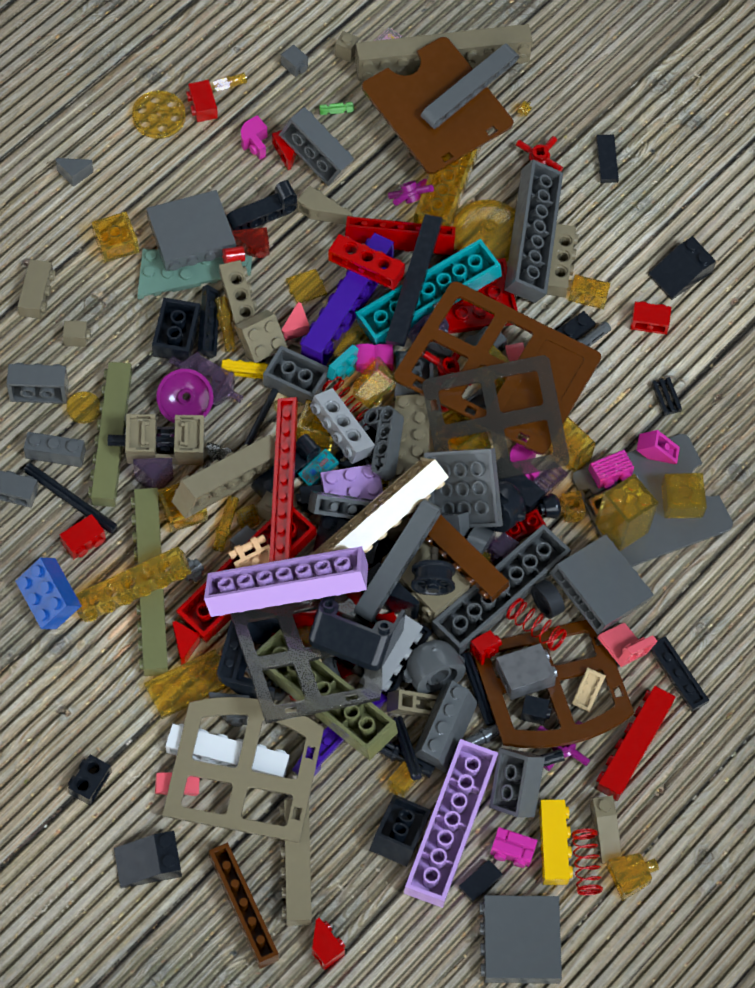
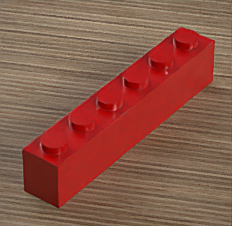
[345,216,456,255]
[596,686,676,801]

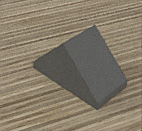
[56,158,93,187]

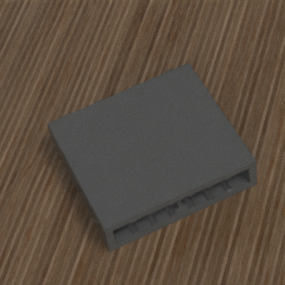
[146,190,236,271]
[550,534,654,634]
[479,895,562,984]

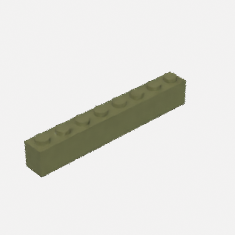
[88,362,132,507]

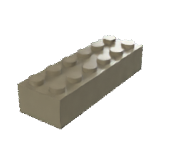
[172,435,275,519]

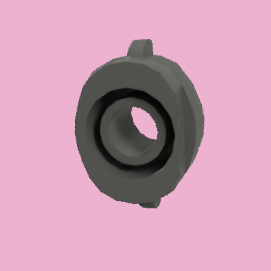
[403,640,466,694]

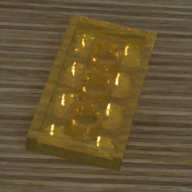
[144,649,228,719]

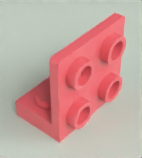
[598,623,657,667]

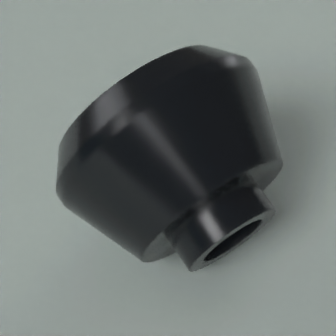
[538,493,561,519]

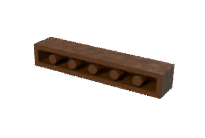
[409,509,509,602]
[209,842,279,969]

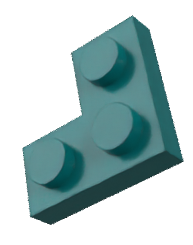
[327,345,359,381]

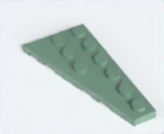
[137,249,252,300]

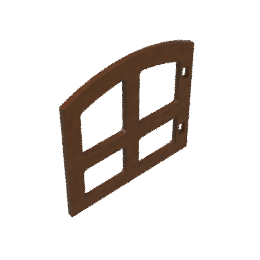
[472,620,634,748]

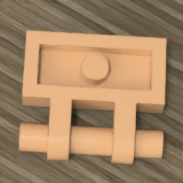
[228,535,270,568]

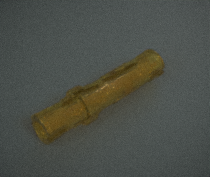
[215,296,237,352]
[212,496,239,552]

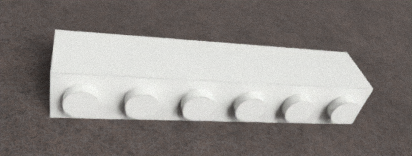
[165,724,290,778]

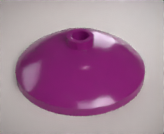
[157,369,214,423]

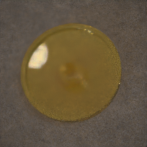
[453,200,516,261]

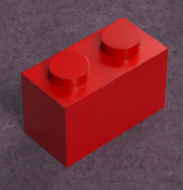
[186,80,218,122]
[630,301,671,335]
[59,514,106,560]

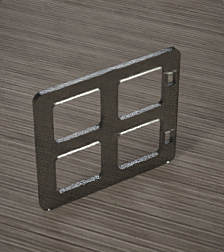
[422,355,570,480]

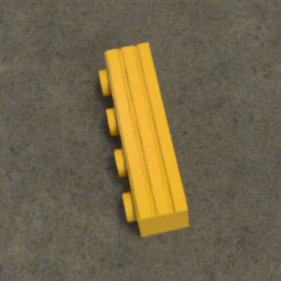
[221,359,269,379]

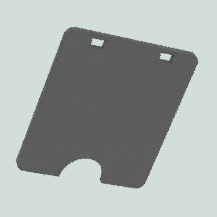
[572,434,733,567]

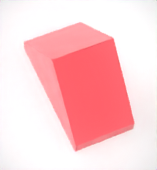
[281,302,309,341]

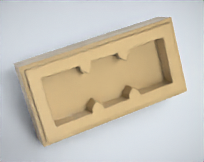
[571,668,606,712]

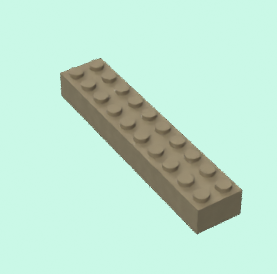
[355,24,533,81]

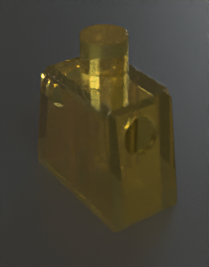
[606,853,659,901]

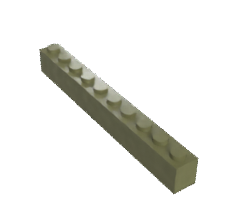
[131,488,168,676]

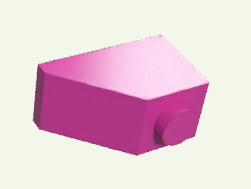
[637,430,680,464]

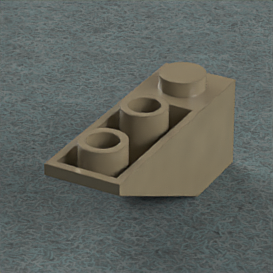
[296,186,353,225]

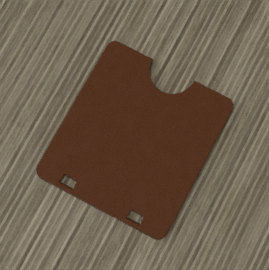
[362,37,514,174]

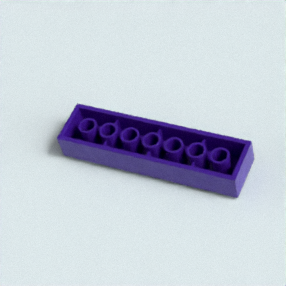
[300,233,394,366]

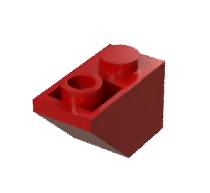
[312,917,345,970]

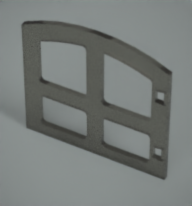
[230,594,382,724]

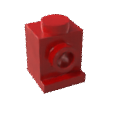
[470,630,502,665]

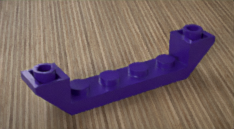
[292,689,387,776]

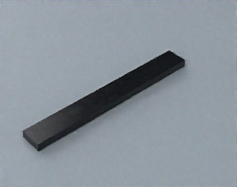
[386,214,443,347]

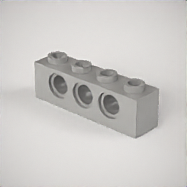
[310,388,375,464]

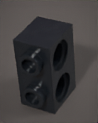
[68,754,112,806]

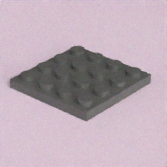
[424,448,503,528]

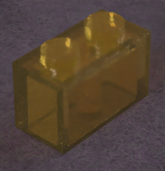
[568,274,611,310]

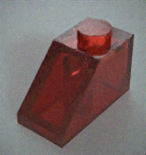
[232,227,270,258]

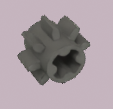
[180,558,204,583]

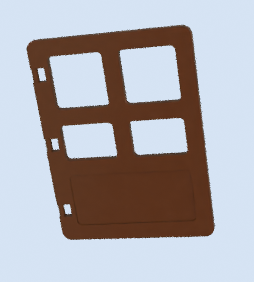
[394,282,601,455]

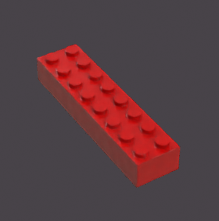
[176,507,317,643]

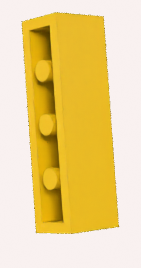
[539,800,573,885]

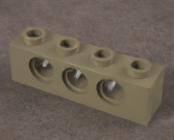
[547,224,579,298]
[219,260,257,338]

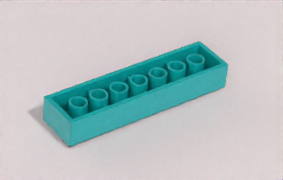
[355,239,502,345]

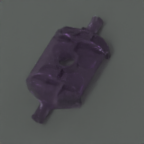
[169,352,244,407]

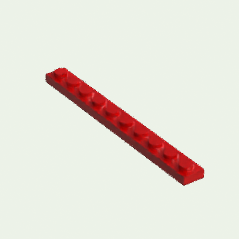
[269,397,298,562]

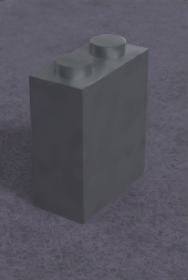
[496,643,558,700]

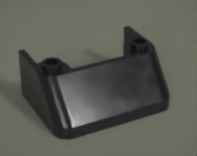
[309,595,406,671]
[217,610,293,703]

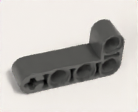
[364,406,404,481]

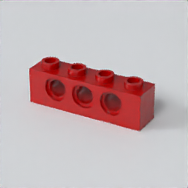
[328,234,405,290]

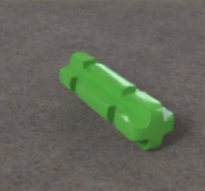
[319,102,354,115]

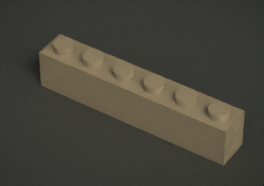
[280,799,312,926]

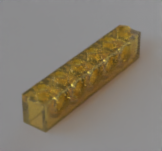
[75,546,192,622]

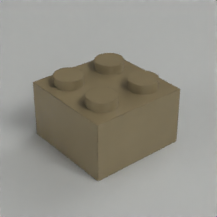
[234,310,288,363]

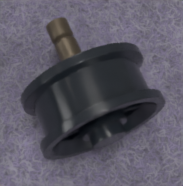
[411,547,456,596]

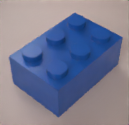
[15,557,82,629]

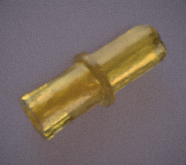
[212,72,247,92]

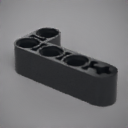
[226,180,297,234]
[251,434,320,499]

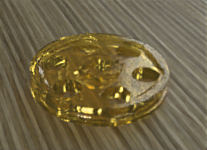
[132,91,186,139]

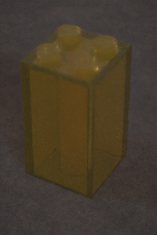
[595,474,659,551]

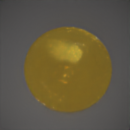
[67,391,100,424]

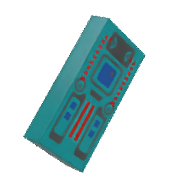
[298,449,339,486]

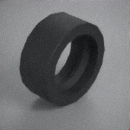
[531,580,565,619]

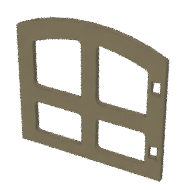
[162,697,324,843]

